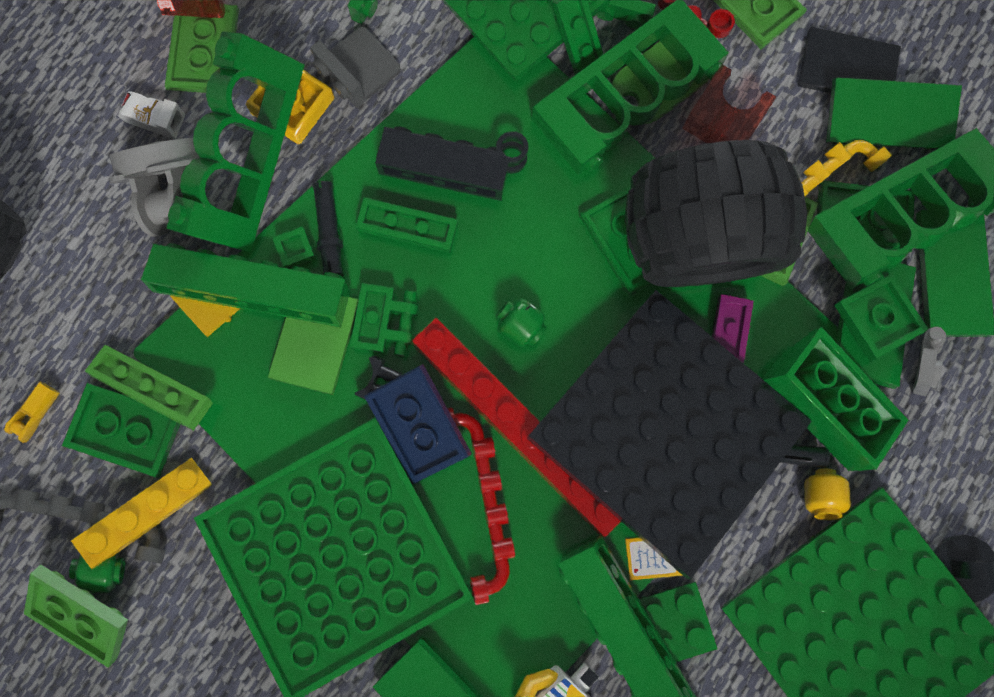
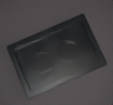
[798,27,901,93]

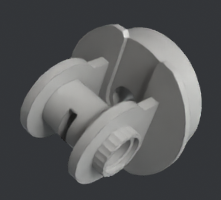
[108,138,200,237]

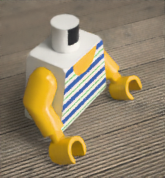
[515,662,599,697]

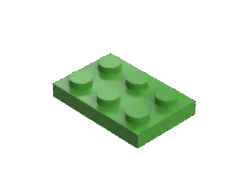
[24,564,128,668]

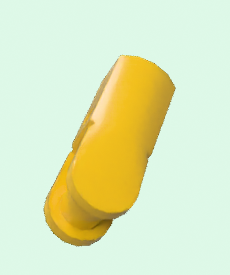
[4,381,60,443]

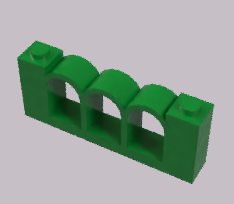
[532,0,729,175]
[167,31,305,252]
[808,128,994,291]

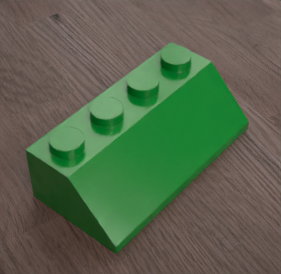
[762,327,909,471]

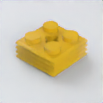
[246,70,334,144]

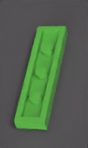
[85,345,213,431]

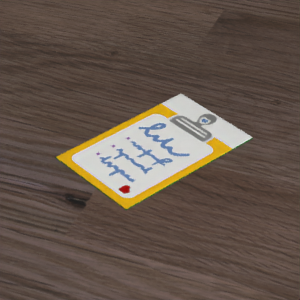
[625,538,682,580]

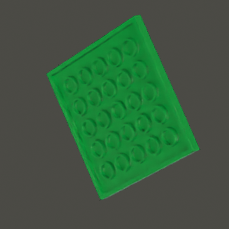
[194,418,474,697]
[720,487,994,697]

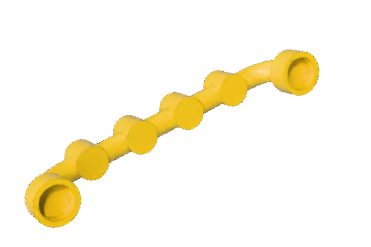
[801,140,892,196]

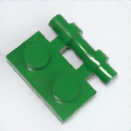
[350,283,418,357]

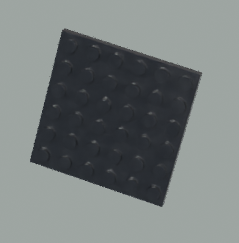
[527,290,812,579]

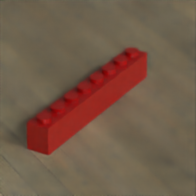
[412,318,621,537]

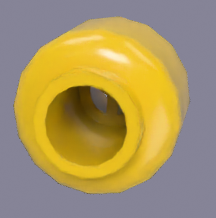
[804,468,851,521]

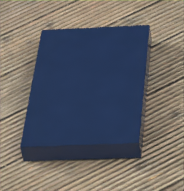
[364,364,472,484]

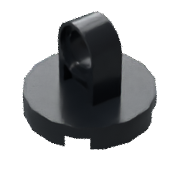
[933,534,994,602]

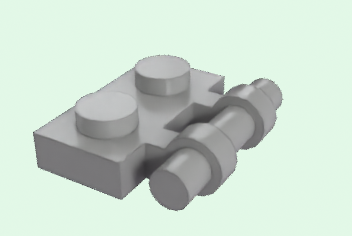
[913,327,946,396]

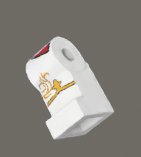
[118,92,185,139]

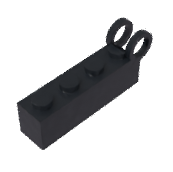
[375,126,529,201]

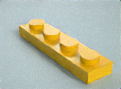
[71,457,212,569]

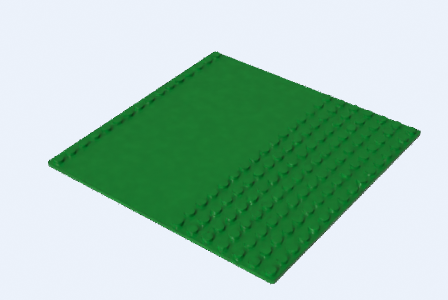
[134,37,838,697]

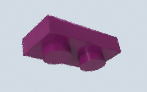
[712,294,754,364]

